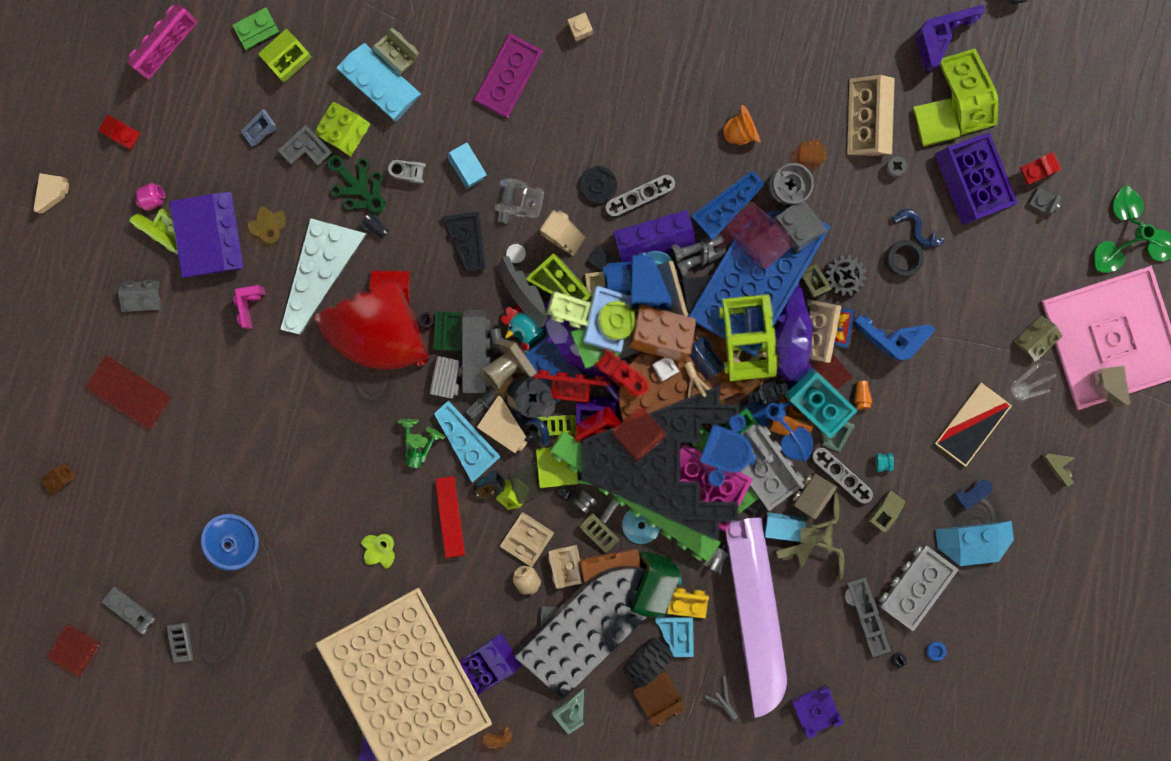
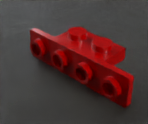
[532,370,610,402]

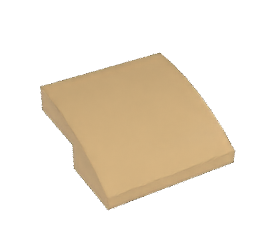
[500,512,554,567]

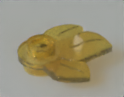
[248,206,286,243]

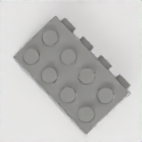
[740,424,805,511]
[878,544,959,631]

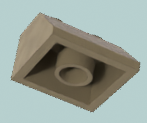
[1090,366,1130,408]
[792,473,837,520]

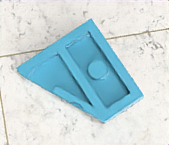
[655,617,694,657]

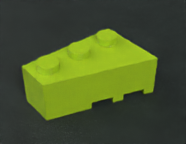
[526,253,593,303]

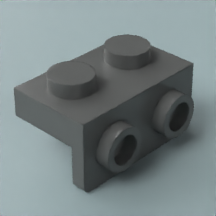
[118,279,161,312]

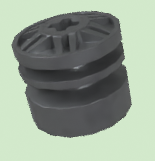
[768,163,814,205]

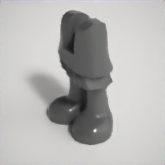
[670,235,727,279]

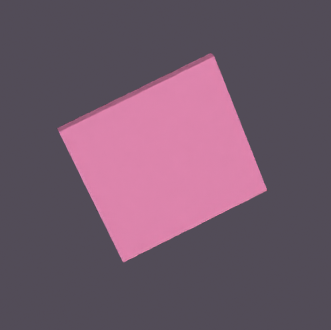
[1041,266,1171,410]

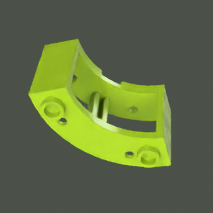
[719,294,777,381]

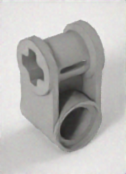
[388,160,426,184]

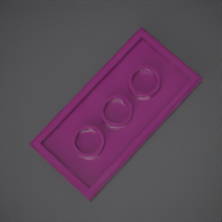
[474,33,543,119]

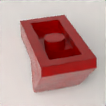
[98,114,141,150]

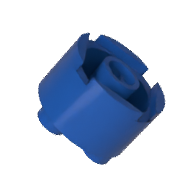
[603,262,632,297]

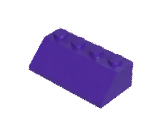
[613,210,696,268]

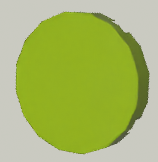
[597,301,636,340]

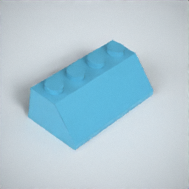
[337,43,421,122]

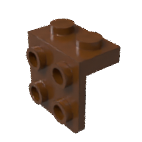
[633,672,686,727]

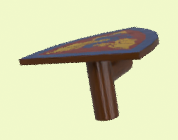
[834,309,856,348]

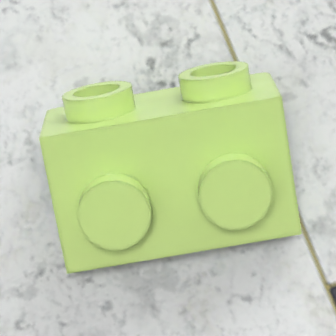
[547,292,591,328]

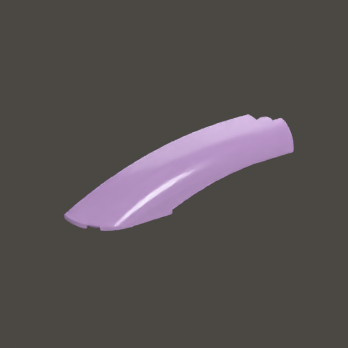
[725,518,787,718]

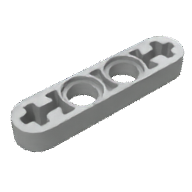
[606,175,675,217]
[812,448,873,503]

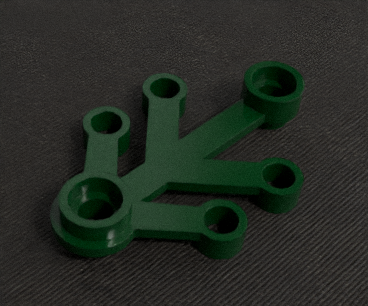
[328,155,386,214]

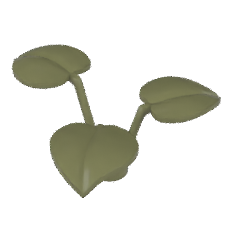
[801,491,844,581]

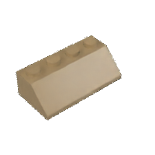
[847,75,895,156]

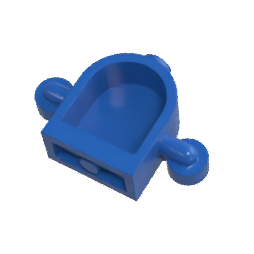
[700,415,757,486]

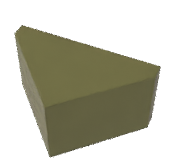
[802,264,832,298]

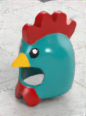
[501,304,545,354]

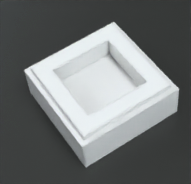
[652,357,679,381]

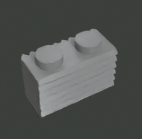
[430,356,463,399]

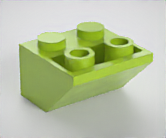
[258,29,312,82]

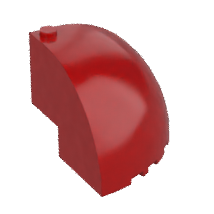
[314,280,430,370]

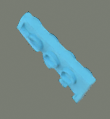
[434,401,501,483]

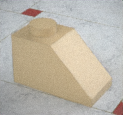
[33,173,69,214]

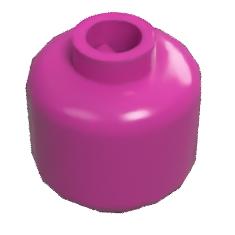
[135,183,165,211]

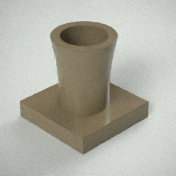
[480,338,537,390]

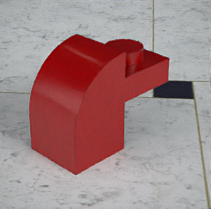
[1019,152,1062,185]

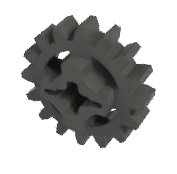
[825,255,867,296]

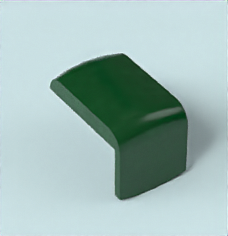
[630,551,680,618]

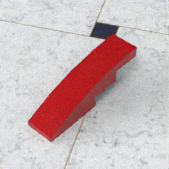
[435,476,465,558]

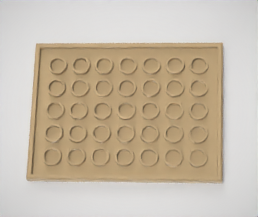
[316,588,492,761]

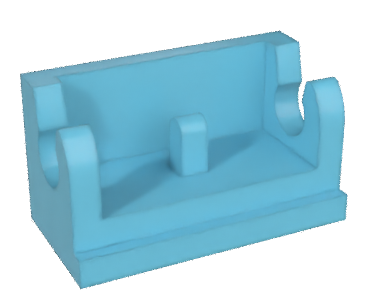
[447,143,487,189]
[764,512,806,542]

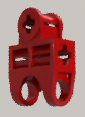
[594,349,649,396]

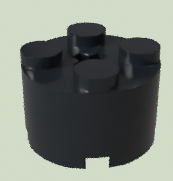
[507,376,552,418]

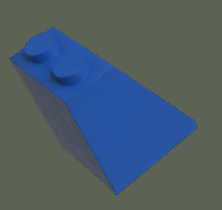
[632,253,672,310]

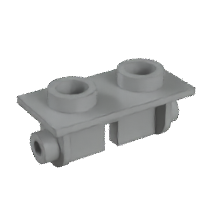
[741,424,776,467]

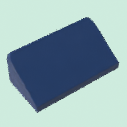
[689,336,724,380]

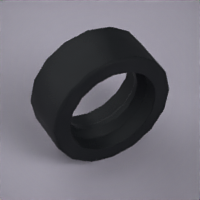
[886,240,924,277]

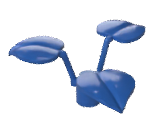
[739,381,813,461]

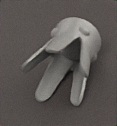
[703,545,728,574]

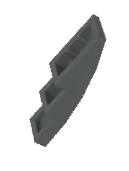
[497,256,549,328]
[847,577,891,658]

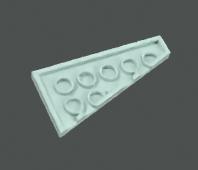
[281,219,367,334]

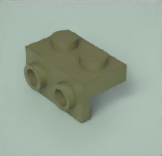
[373,27,419,75]
[1014,315,1063,362]

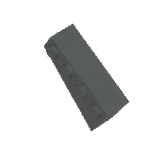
[462,310,490,393]

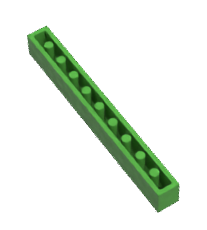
[549,431,721,561]

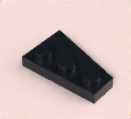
[442,212,487,272]

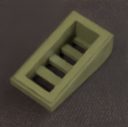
[579,513,620,553]

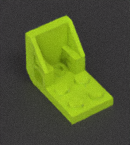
[939,49,998,135]

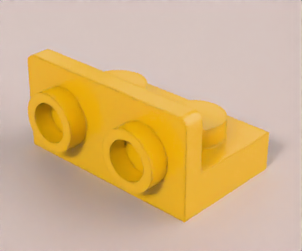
[667,588,709,618]

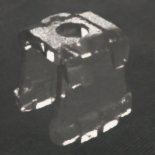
[495,179,544,218]

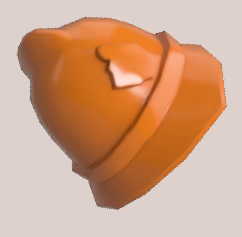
[723,104,761,145]

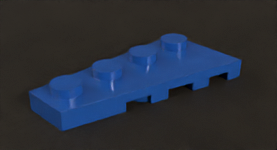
[691,170,764,240]

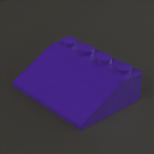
[934,132,1018,225]
[169,192,244,278]

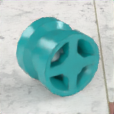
[876,453,894,472]

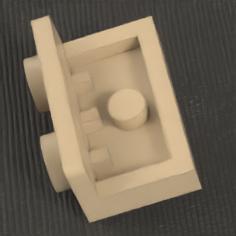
[548,545,585,589]

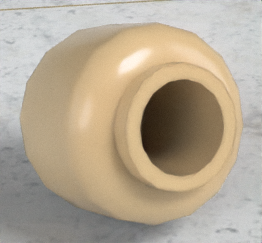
[513,566,541,595]

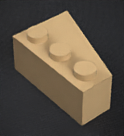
[540,210,586,256]

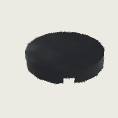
[580,166,617,204]

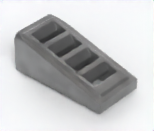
[167,622,193,663]

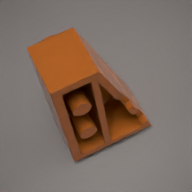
[581,548,641,583]

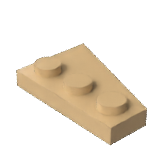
[807,299,841,363]

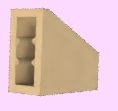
[477,395,527,453]

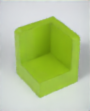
[496,478,529,510]

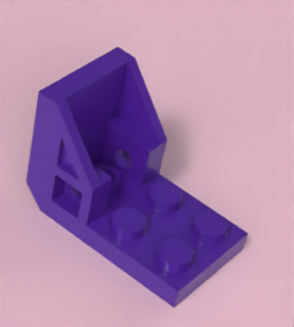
[916,5,985,73]

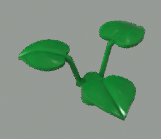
[1094,185,1171,273]

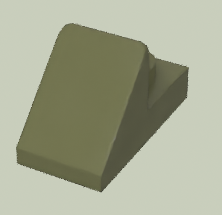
[1041,453,1074,487]
[775,543,814,568]

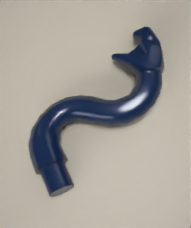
[892,209,944,247]
[510,408,550,445]

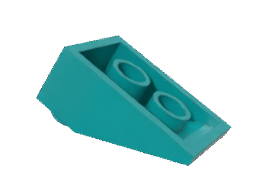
[785,368,857,439]

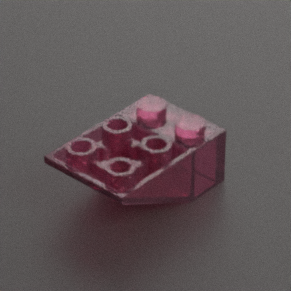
[725,202,793,269]

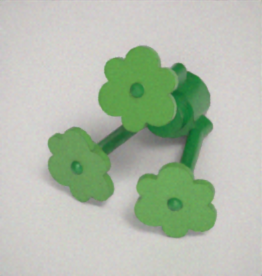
[397,419,445,468]

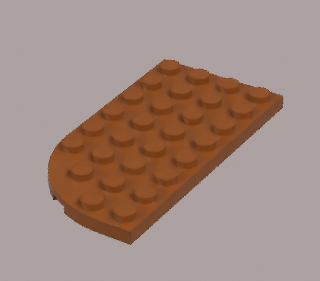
[618,326,771,423]

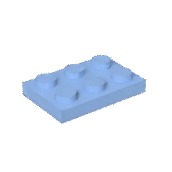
[583,286,632,353]

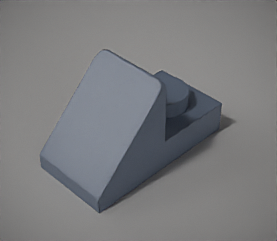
[241,109,277,146]

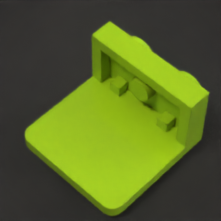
[314,102,371,156]

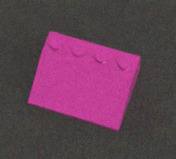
[127,3,198,80]
[680,444,753,532]

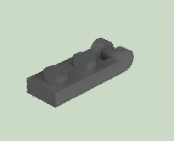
[102,586,156,635]

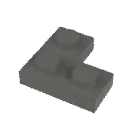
[278,125,333,166]

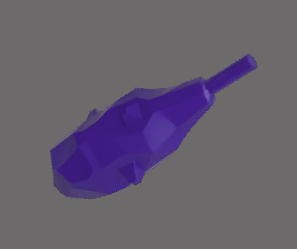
[774,283,813,383]
[544,301,619,403]

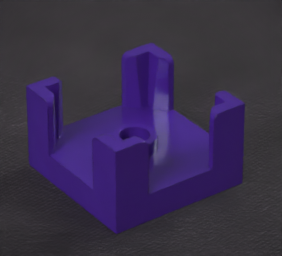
[791,685,844,739]

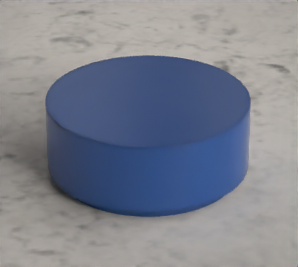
[926,641,947,661]

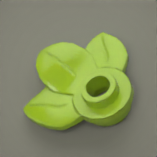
[361,534,395,569]

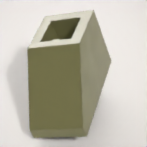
[867,490,906,533]

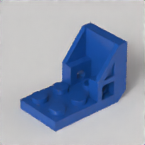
[854,315,936,361]

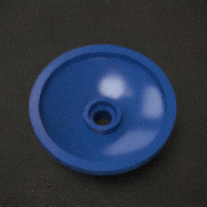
[200,514,259,571]

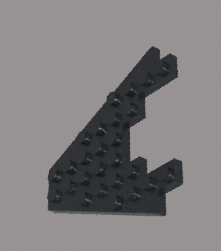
[582,386,739,540]

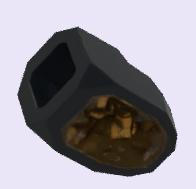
[472,470,505,500]

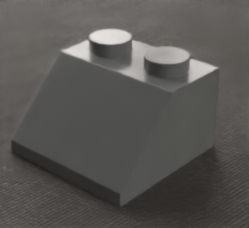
[774,201,828,253]

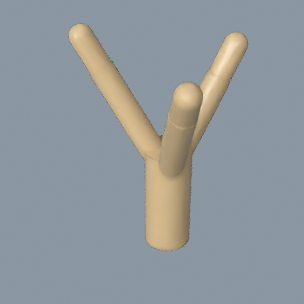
[684,362,710,398]

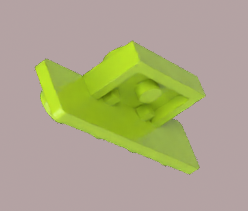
[129,209,178,255]

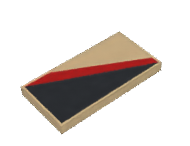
[934,383,1012,467]

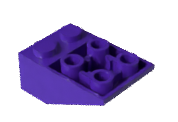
[459,633,523,695]

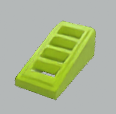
[537,415,576,436]

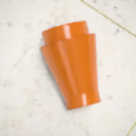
[853,381,872,410]

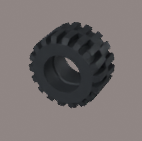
[623,637,673,688]

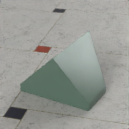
[820,422,854,452]
[552,689,584,734]

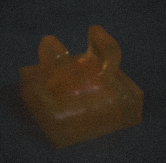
[735,378,761,397]

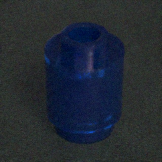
[742,307,763,333]

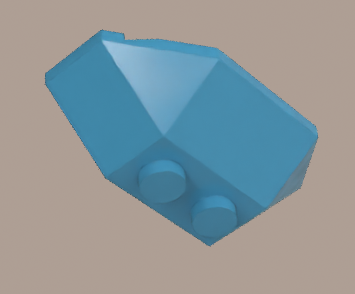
[935,521,1014,566]

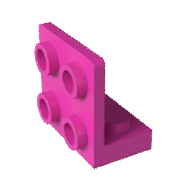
[233,285,266,329]

